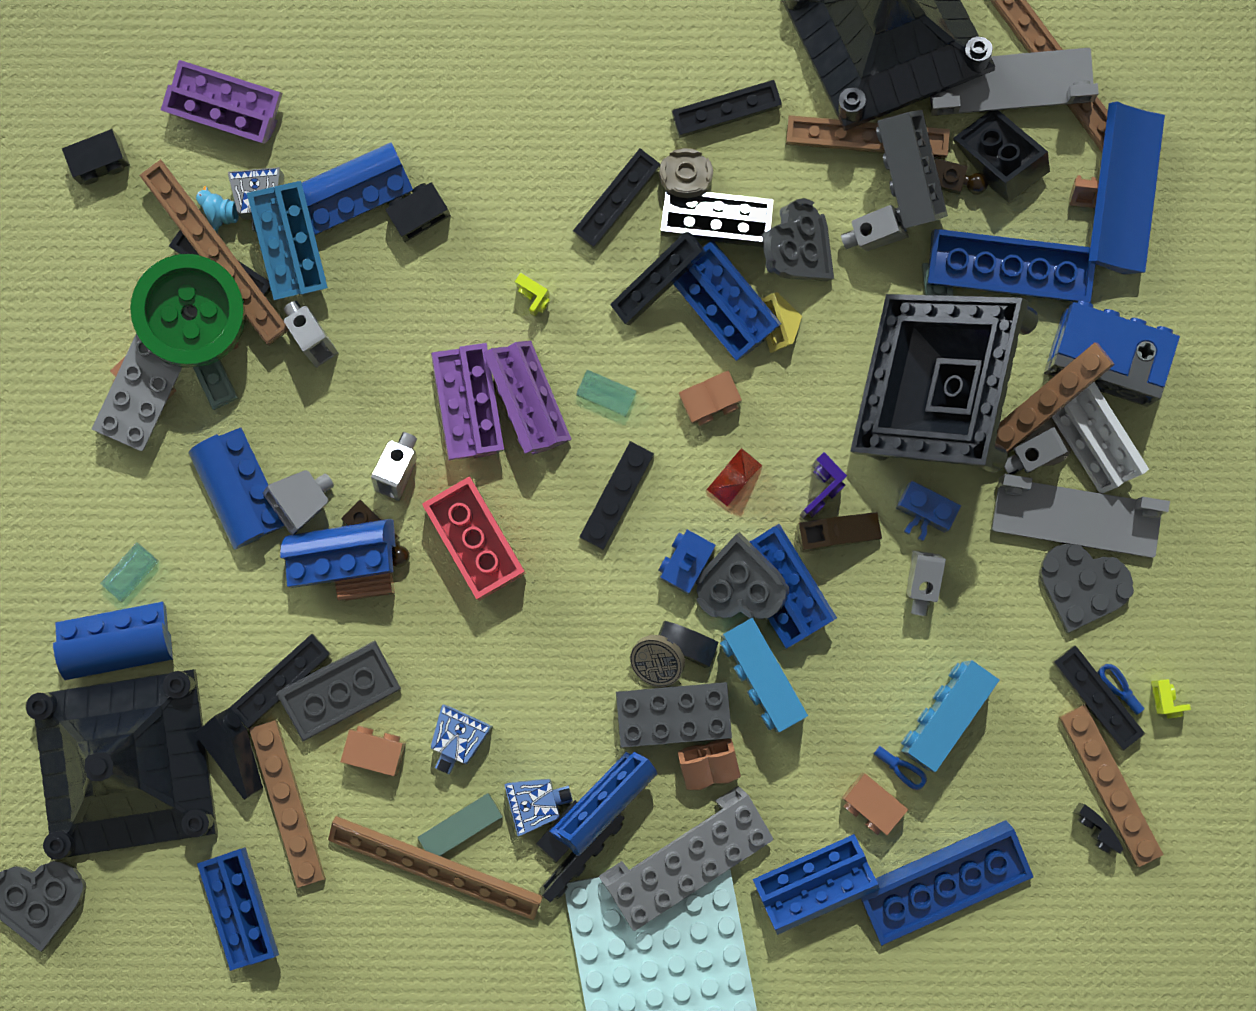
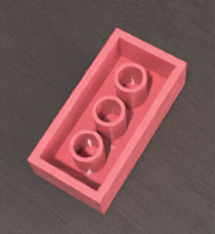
[422,476,526,601]

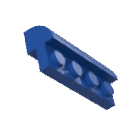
[301,142,413,235]
[674,241,781,361]
[188,428,286,550]
[280,519,396,588]
[749,524,837,649]
[53,602,173,680]
[550,752,657,856]
[753,834,880,935]
[197,847,279,971]

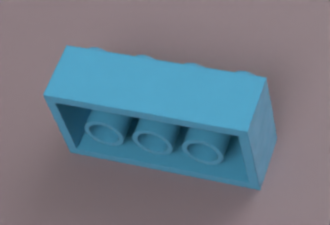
[720,618,808,733]
[901,660,1000,772]

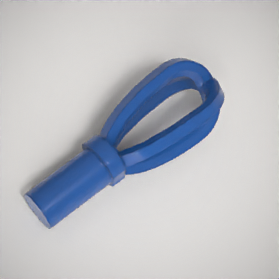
[1097,664,1145,715]
[874,746,927,790]

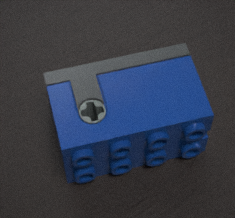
[1044,301,1180,407]

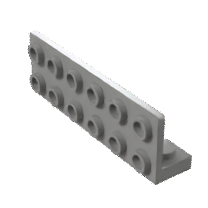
[930,48,1099,116]
[92,306,198,451]
[992,474,1170,558]
[599,786,773,931]

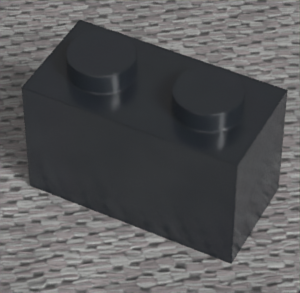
[62,129,130,185]
[385,182,451,242]

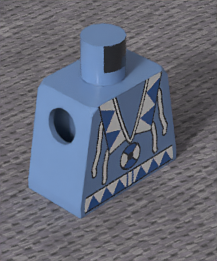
[431,704,493,774]
[504,779,573,836]

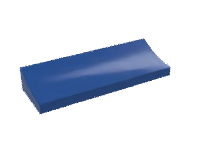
[1089,101,1165,275]
[927,229,1095,303]
[860,820,1033,946]

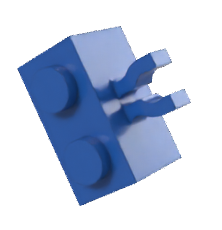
[896,481,961,541]
[658,529,716,595]

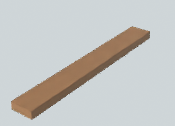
[990,0,1108,152]
[139,159,289,346]
[328,816,543,920]

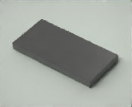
[277,640,401,741]

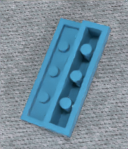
[246,181,328,300]

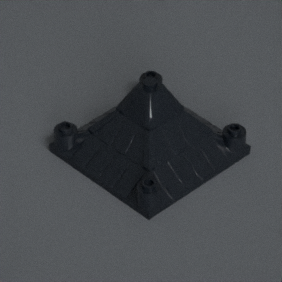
[782,0,995,131]
[850,294,1038,473]
[26,669,218,860]

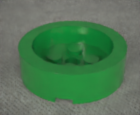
[130,254,246,368]

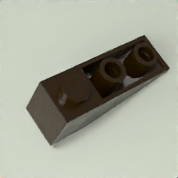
[796,512,882,553]

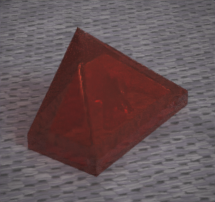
[707,448,762,507]

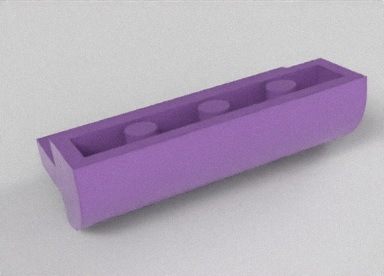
[161,60,283,144]
[484,340,572,455]
[431,343,504,461]

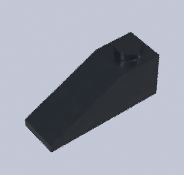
[195,708,263,800]

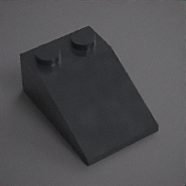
[953,110,1050,203]

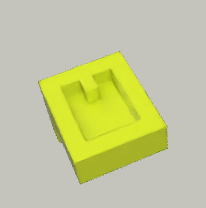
[515,272,550,316]
[1151,679,1191,719]

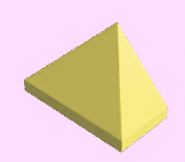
[762,292,802,353]

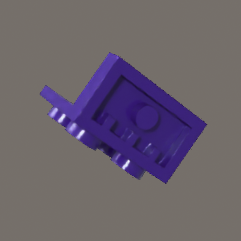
[800,452,847,519]

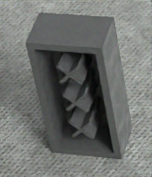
[876,110,948,229]
[616,682,732,748]

